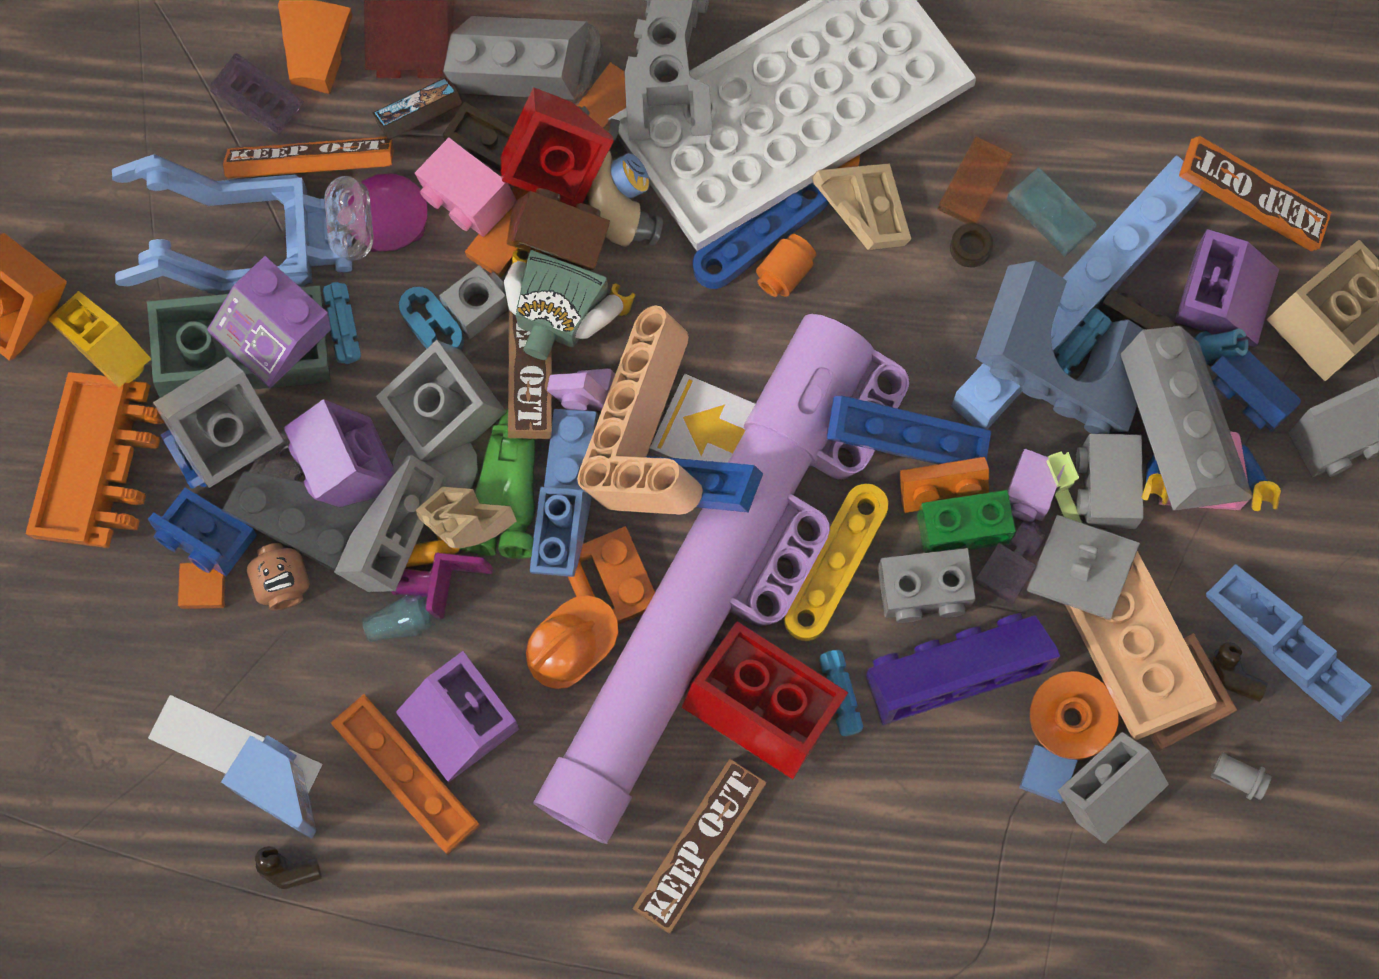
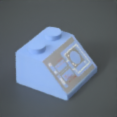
[221,735,316,839]

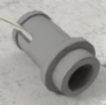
[1211,752,1272,800]

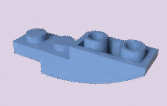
[530,409,599,577]

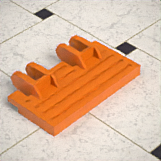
[25,372,165,548]

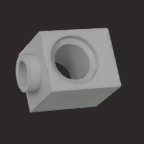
[439,265,509,340]

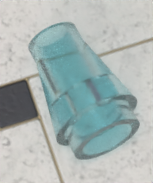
[362,594,431,643]

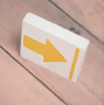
[650,373,755,463]

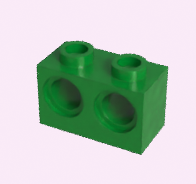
[917,490,1016,553]

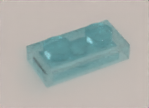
[1007,167,1097,257]

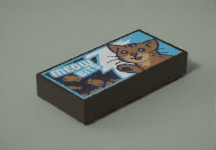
[373,77,462,140]

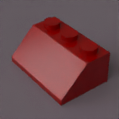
[681,621,848,779]

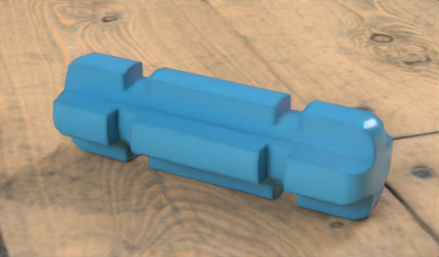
[322,282,361,364]
[1056,308,1112,376]
[819,650,863,736]

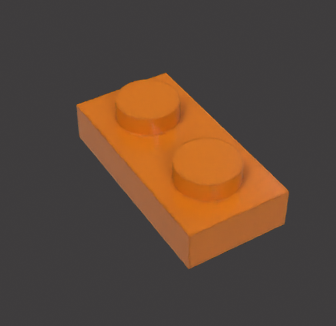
[900,457,989,513]

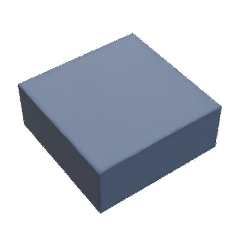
[1019,745,1077,804]

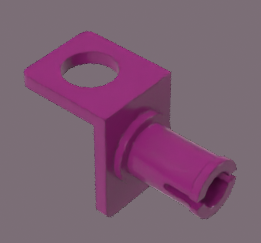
[391,553,493,619]

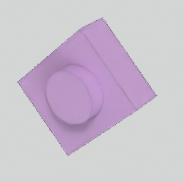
[547,369,615,411]

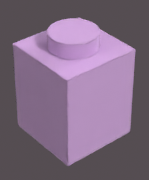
[1008,449,1065,522]

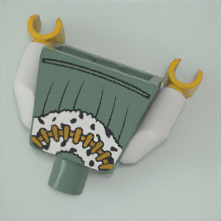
[504,250,636,360]

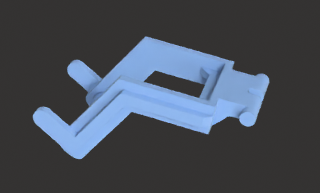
[112,154,352,295]

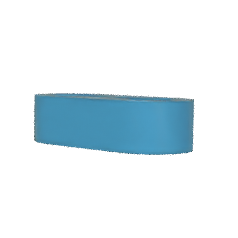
[399,287,464,350]

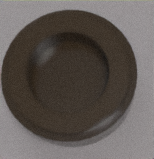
[950,223,993,268]

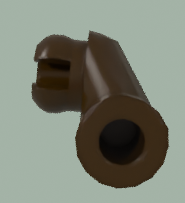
[1213,642,1268,702]
[255,846,322,889]

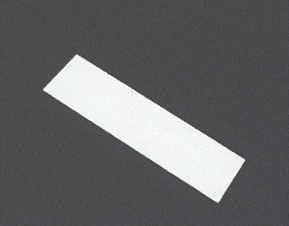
[148,695,323,793]

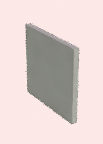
[1027,515,1140,620]

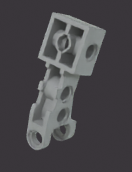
[625,0,713,140]

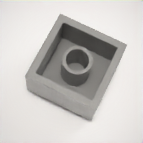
[153,357,284,488]

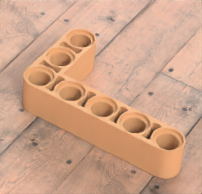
[577,305,703,515]

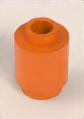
[756,234,817,297]

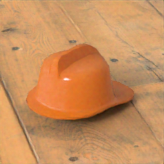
[526,595,619,689]

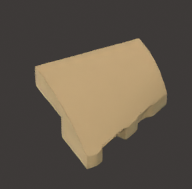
[415,486,516,548]

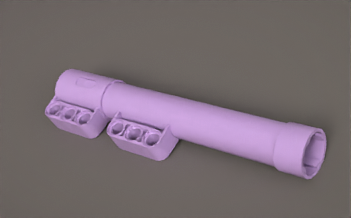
[533,314,909,844]

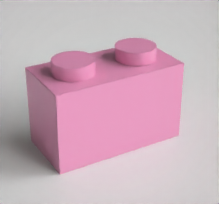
[415,138,516,237]

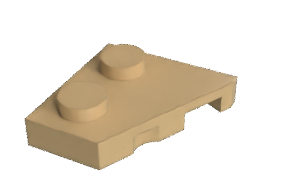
[812,163,911,250]

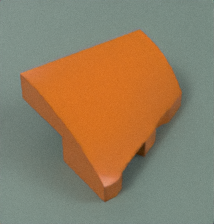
[278,0,353,94]

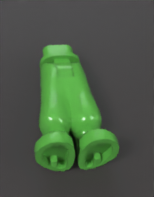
[459,409,536,559]

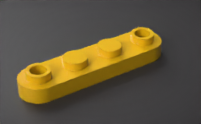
[784,484,888,641]

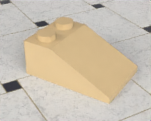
[1267,240,1379,381]

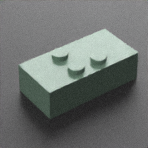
[147,286,331,398]

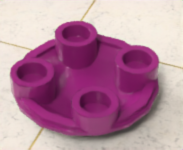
[346,173,428,252]

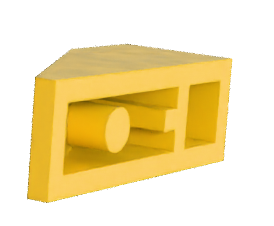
[48,291,151,388]

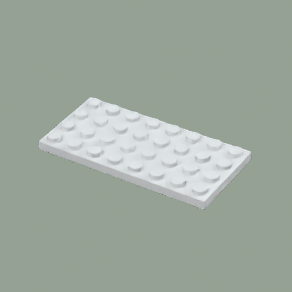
[608,0,976,251]

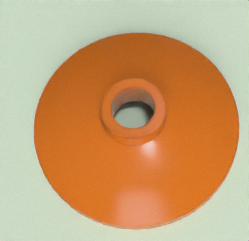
[1030,671,1119,760]

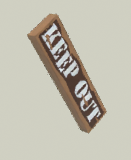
[508,310,552,439]
[632,759,767,934]

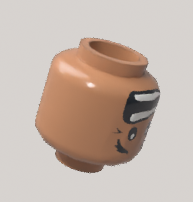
[247,543,310,611]

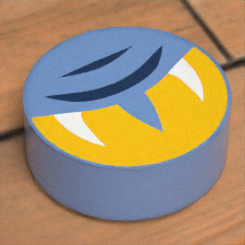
[611,153,649,198]

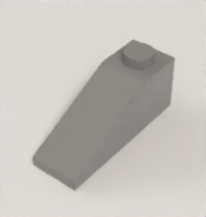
[334,455,445,592]

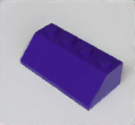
[866,613,1060,725]

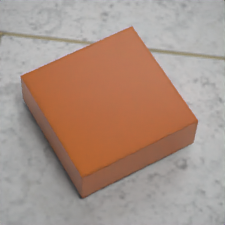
[178,563,226,609]

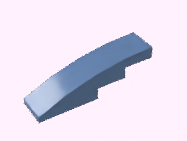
[1206,564,1372,722]

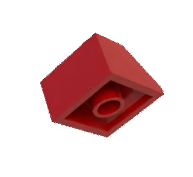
[500,87,614,207]

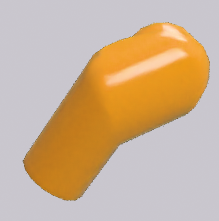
[405,535,460,568]

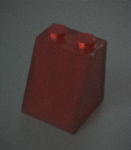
[364,0,454,78]

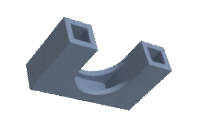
[975,261,1144,434]

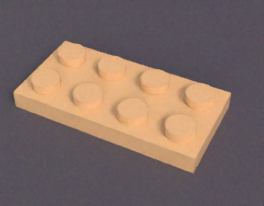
[1065,551,1217,741]

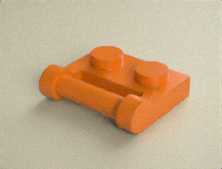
[568,526,655,625]

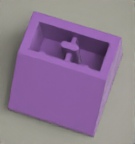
[1175,229,1279,347]
[396,651,519,783]

